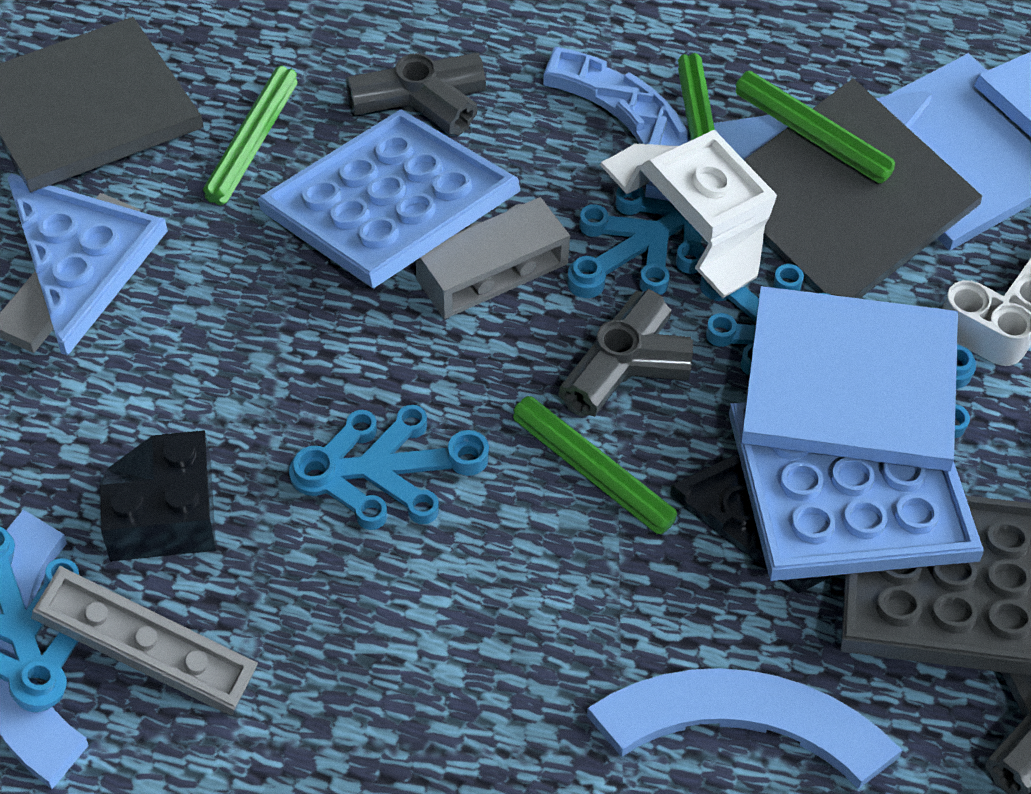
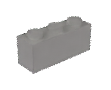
[416,197,570,319]

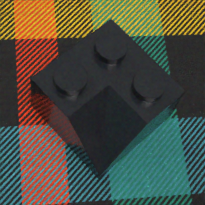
[100,430,216,562]

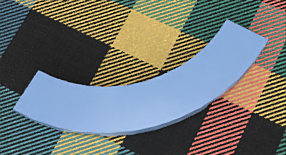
[544,47,689,201]
[0,509,89,789]
[587,668,902,789]

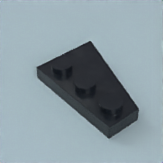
[670,453,834,593]

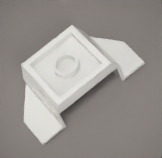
[600,130,777,298]

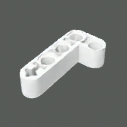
[942,258,1031,366]

